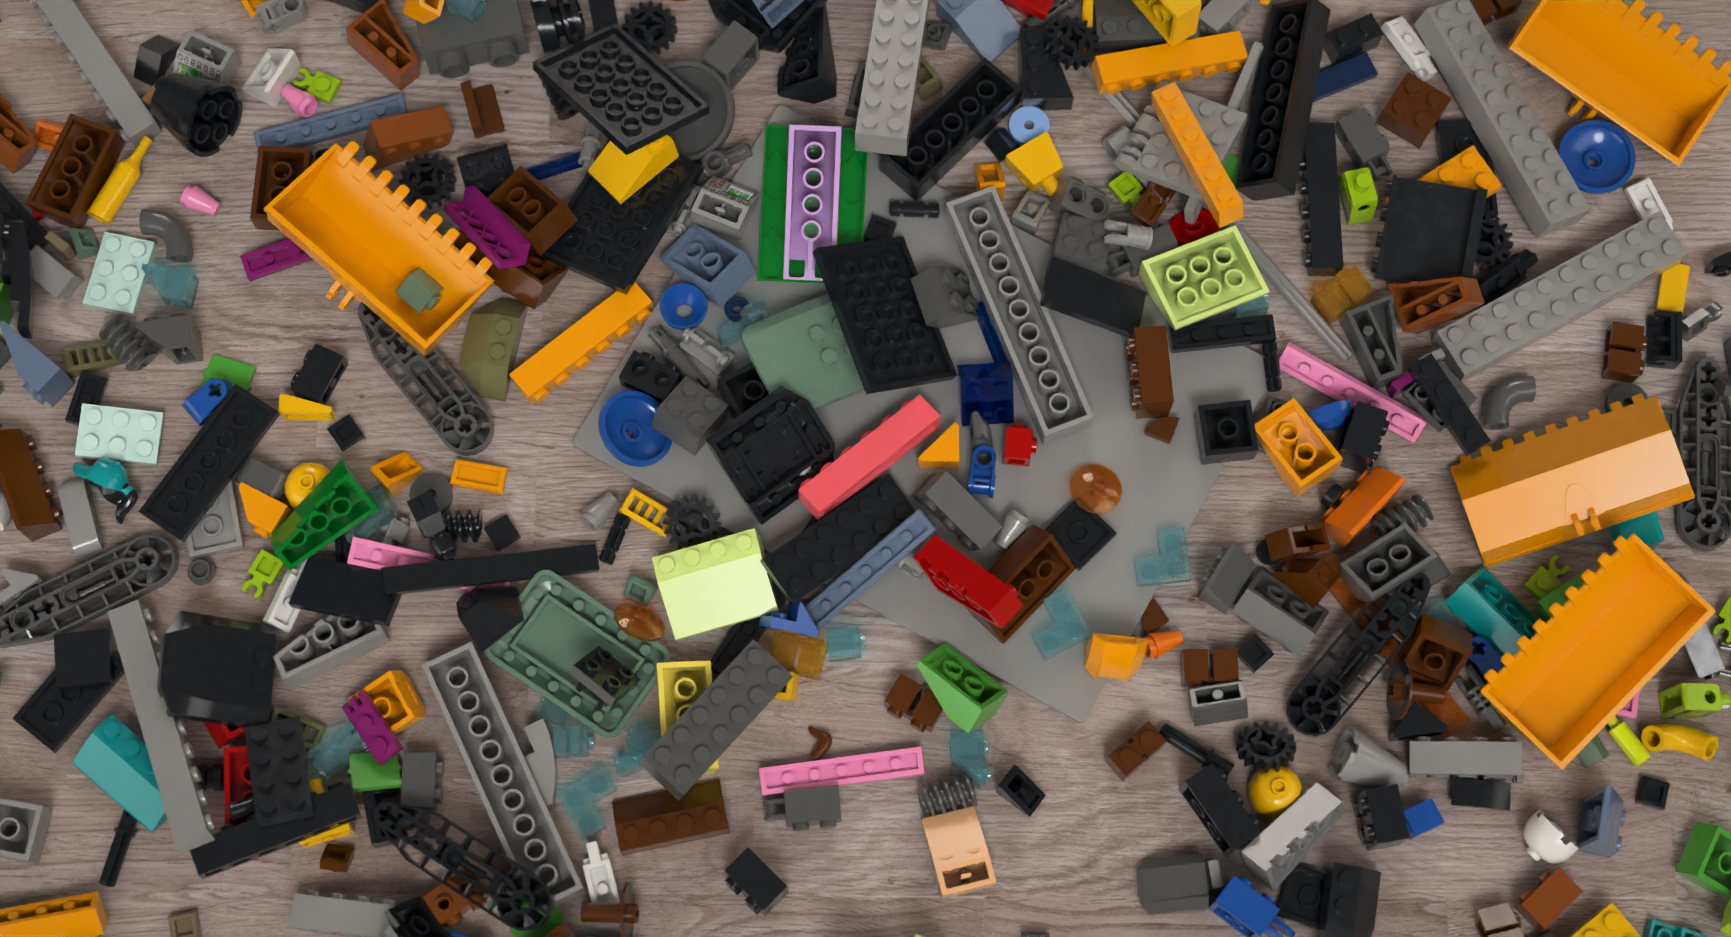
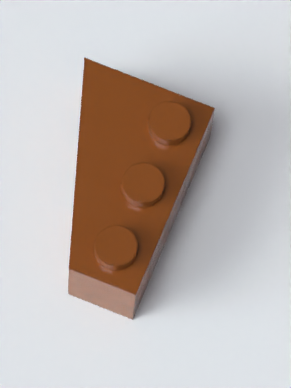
[346,0,420,91]
[0,93,37,174]
[363,106,453,172]
[1388,277,1485,334]

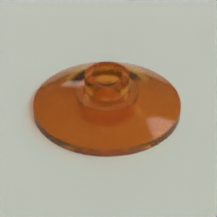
[1070,464,1122,514]
[614,603,665,642]

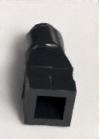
[407,491,457,561]

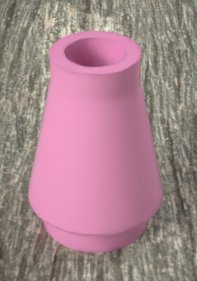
[281,84,318,118]
[180,185,221,216]

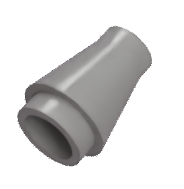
[580,492,618,531]
[994,509,1029,550]

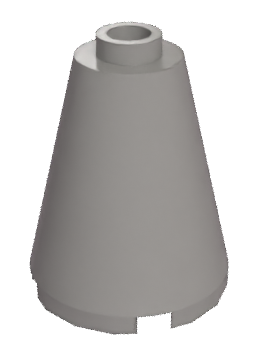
[1329,727,1409,788]

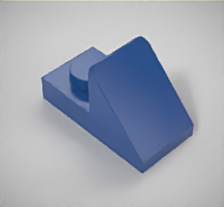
[759,600,819,638]

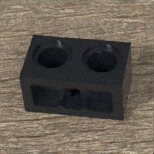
[619,350,682,405]

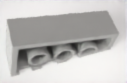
[273,615,390,690]

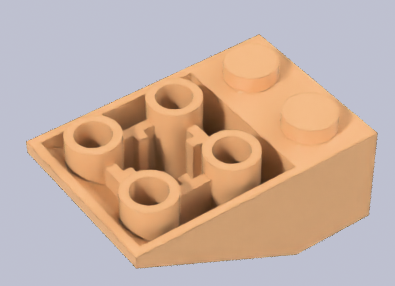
[921,806,996,899]

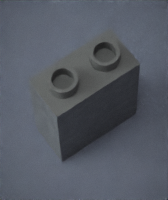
[416,0,530,78]

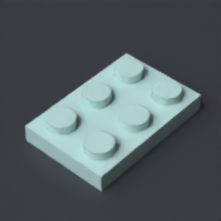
[83,232,157,317]
[75,403,164,466]

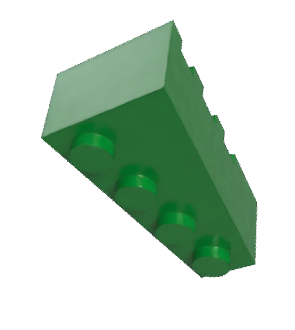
[269,458,379,571]

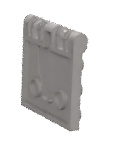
[1114,81,1248,201]

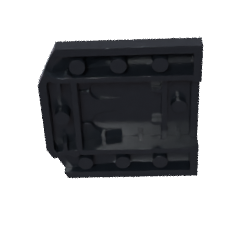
[708,0,828,53]
[706,385,835,525]
[157,611,277,728]

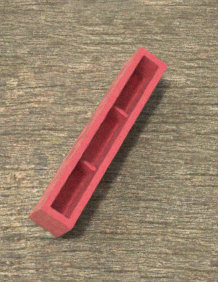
[798,394,941,521]

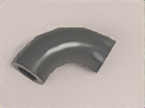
[139,209,193,263]
[1482,376,1536,430]

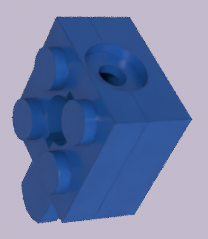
[1209,875,1295,937]

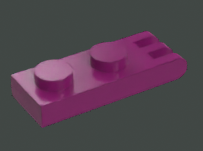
[240,239,313,282]
[342,689,404,765]

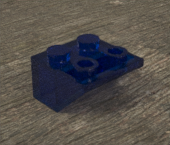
[957,361,1014,426]

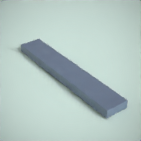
[253,93,408,150]
[805,509,938,631]

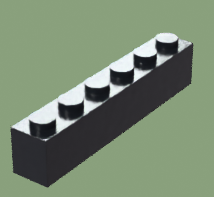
[1299,123,1344,276]
[190,782,362,880]

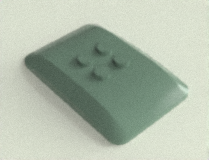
[741,294,865,410]
[485,570,670,738]

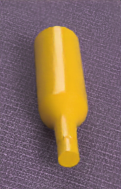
[87,136,153,226]

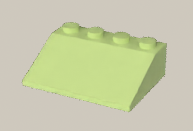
[1138,225,1270,330]
[652,528,779,641]

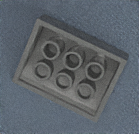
[1093,0,1199,52]

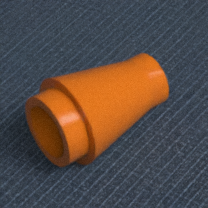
[1144,629,1184,659]

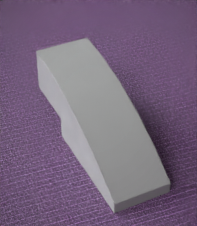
[523,718,558,810]

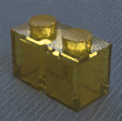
[1310,266,1374,325]
[769,631,828,681]

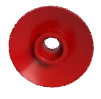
[1169,209,1220,244]

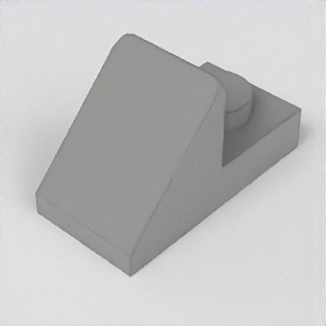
[1012,189,1051,236]
[0,568,44,613]

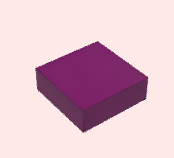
[1387,372,1415,398]

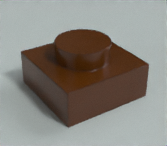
[320,843,354,873]

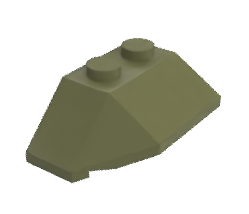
[459,298,528,402]

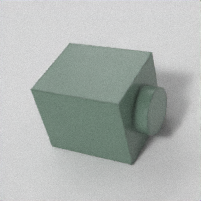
[396,268,444,313]

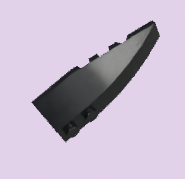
[1317,862,1381,937]

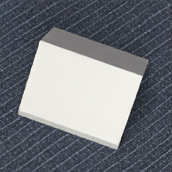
[241,48,302,108]

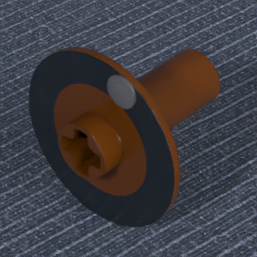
[1387,660,1445,720]
[580,882,639,937]

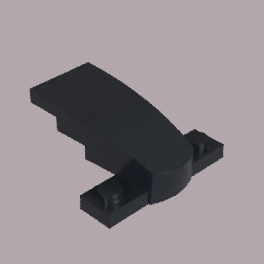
[0,214,34,339]

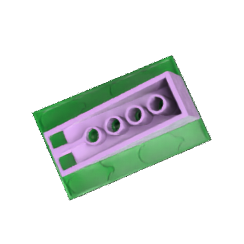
[757,124,867,284]

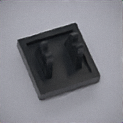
[457,144,515,198]
[568,646,641,709]

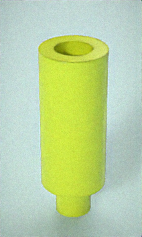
[1608,716,1651,767]

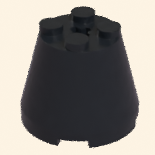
[148,73,243,157]

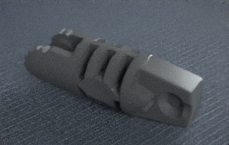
[1454,664,1506,731]

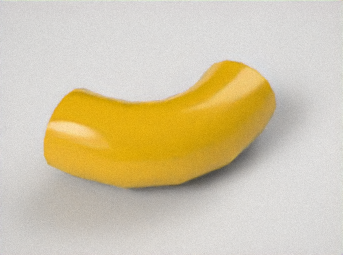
[1641,723,1719,761]

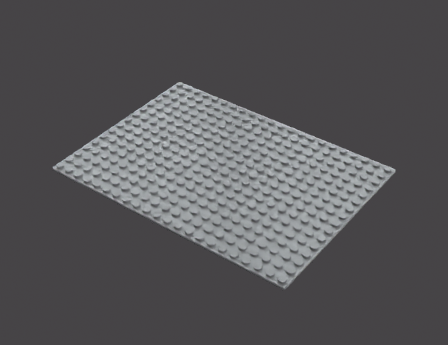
[573,105,1268,723]

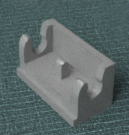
[1198,0,1250,36]
[30,245,84,299]

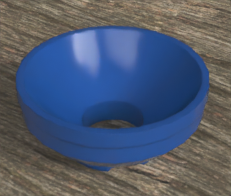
[660,283,707,330]
[1307,400,1353,432]

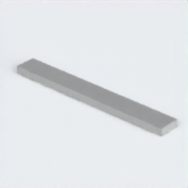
[1184,41,1264,225]

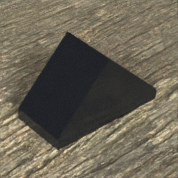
[133,35,180,86]
[1388,702,1448,742]
[996,765,1046,817]

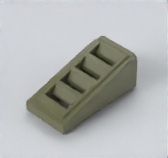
[916,56,943,101]
[61,341,123,378]
[269,706,327,752]

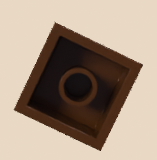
[1376,72,1451,149]

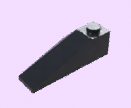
[777,4,837,104]

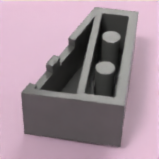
[1340,294,1402,390]
[911,471,1002,551]

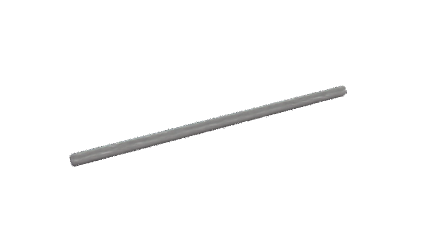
[1080,60,1353,362]

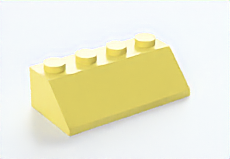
[656,660,719,774]

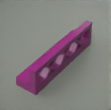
[443,185,531,270]

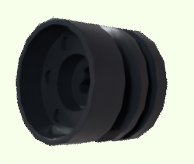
[530,0,586,53]

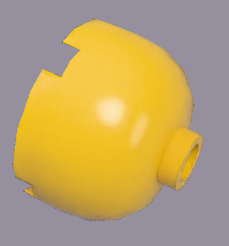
[284,462,331,509]
[1247,765,1302,819]

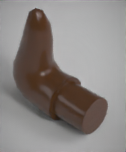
[808,726,832,760]

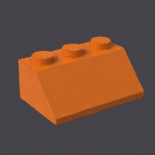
[1321,466,1406,549]

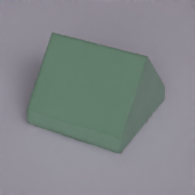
[69,228,99,260]
[623,574,658,607]
[1577,735,1609,768]

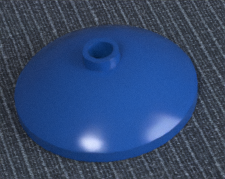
[1558,120,1636,194]
[598,390,672,467]

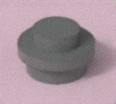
[187,558,215,585]

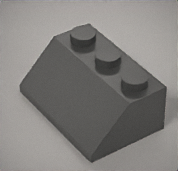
[1339,523,1439,601]
[1232,567,1329,657]

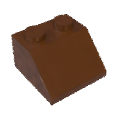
[1401,613,1472,692]

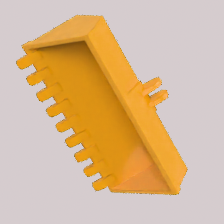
[1506,0,1731,166]
[264,141,495,356]
[1450,393,1695,568]
[1480,533,1716,770]

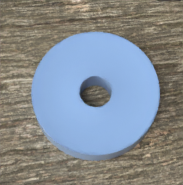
[1008,106,1049,146]

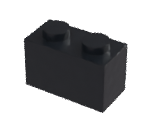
[1323,13,1383,66]
[291,343,348,405]

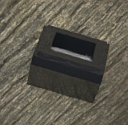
[984,128,1020,162]

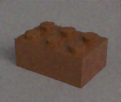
[250,146,316,231]
[487,166,578,256]
[1125,325,1174,419]

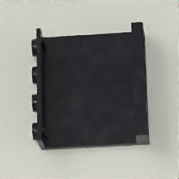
[1371,175,1488,283]

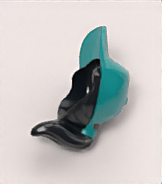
[73,457,138,524]

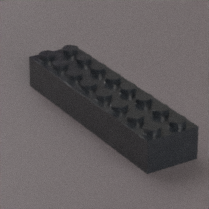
[1235,0,1331,201]

